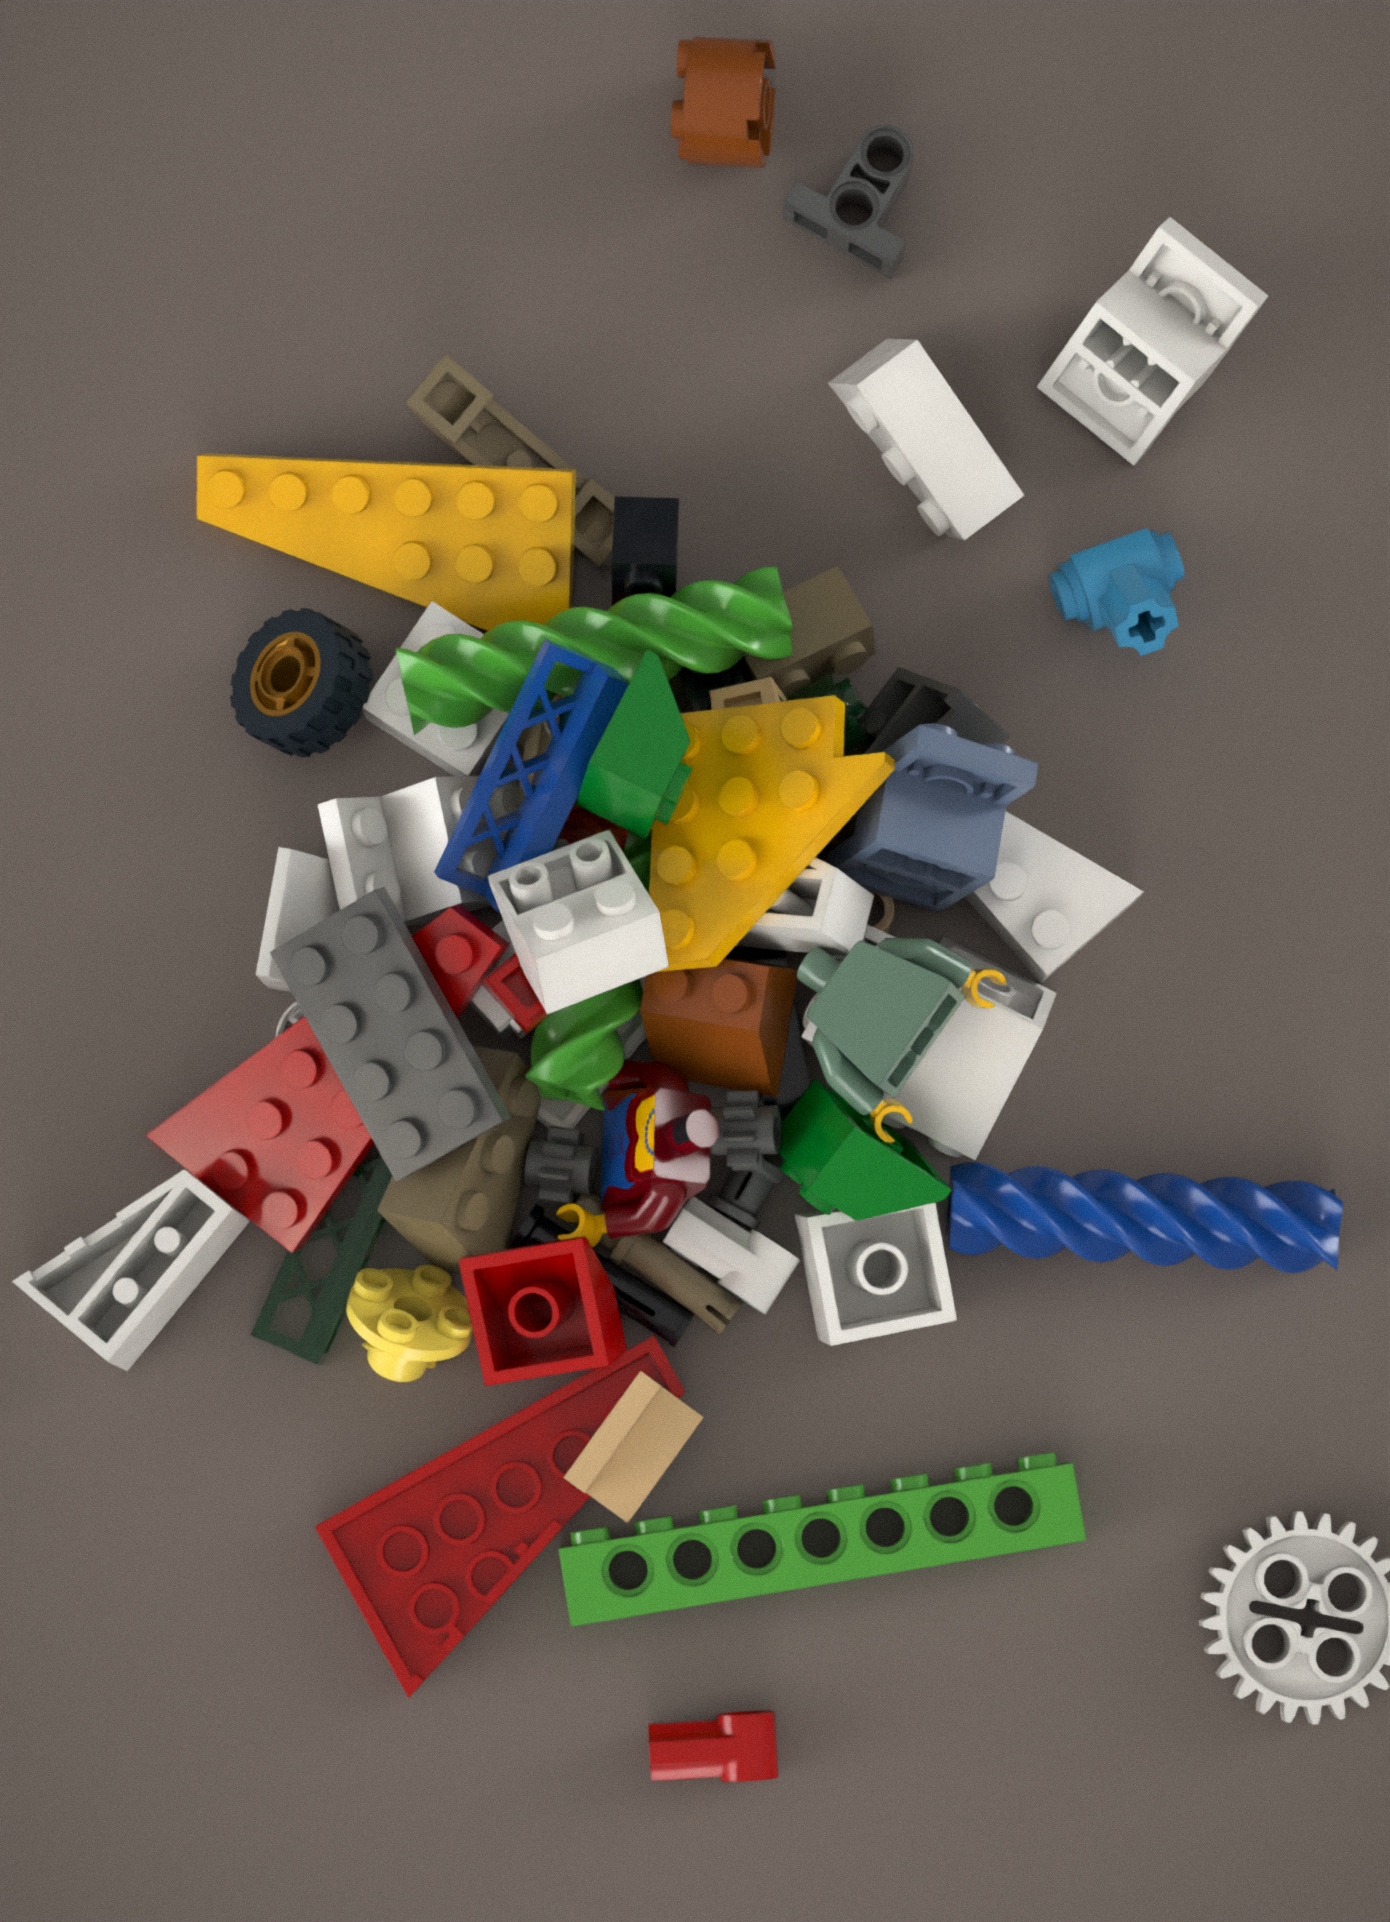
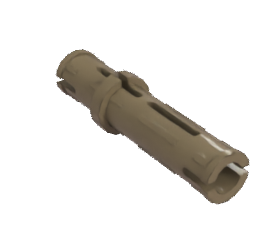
[569,1189,744,1335]

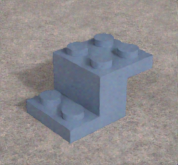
[826,723,1039,913]

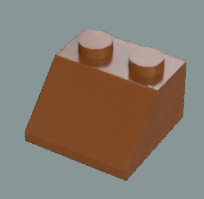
[640,956,798,1097]

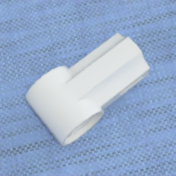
[663,1196,800,1315]

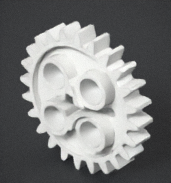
[1199,1511,1390,1725]

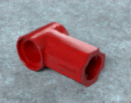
[648,1710,779,1782]

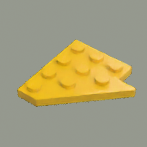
[649,695,895,972]

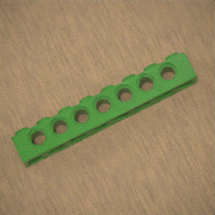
[558,1452,1086,1627]

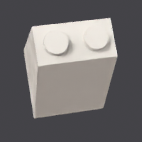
[882,936,1057,1160]

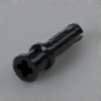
[508,1204,695,1347]

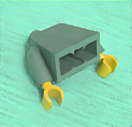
[797,938,1006,1143]

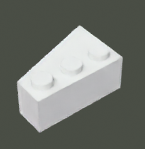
[828,339,1024,541]
[965,811,1144,983]
[736,858,874,956]
[12,1169,250,1371]

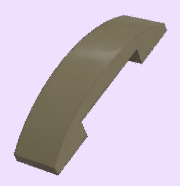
[404,354,615,568]

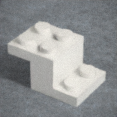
[1037,217,1268,466]
[318,776,519,926]

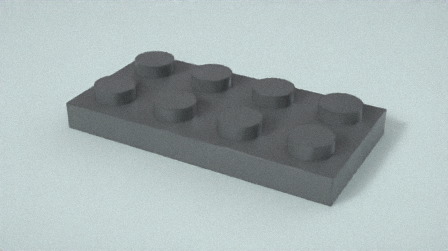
[270,887,512,1182]

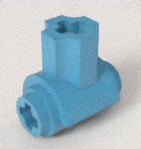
[1048,528,1185,656]

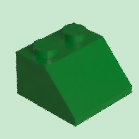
[576,650,693,839]
[779,1079,951,1221]

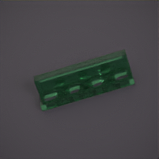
[251,1155,392,1366]

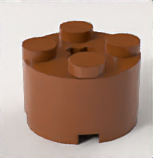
[671,36,776,168]

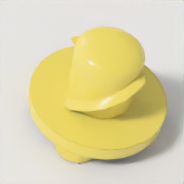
[346,1264,473,1382]

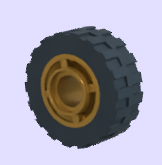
[230,608,372,758]

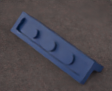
[434,639,629,912]

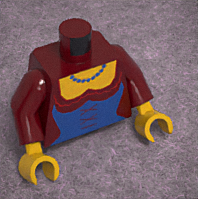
[556,1059,720,1248]

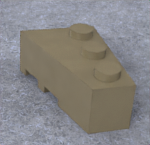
[377,1045,542,1274]

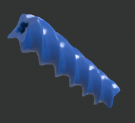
[945,1162,1343,1274]

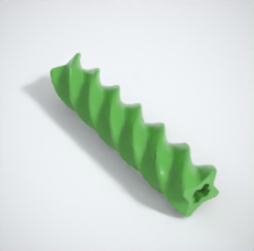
[395,566,793,736]
[524,820,652,1111]

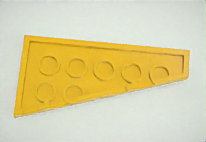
[197,453,576,631]

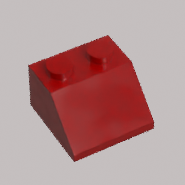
[458,1236,627,1386]

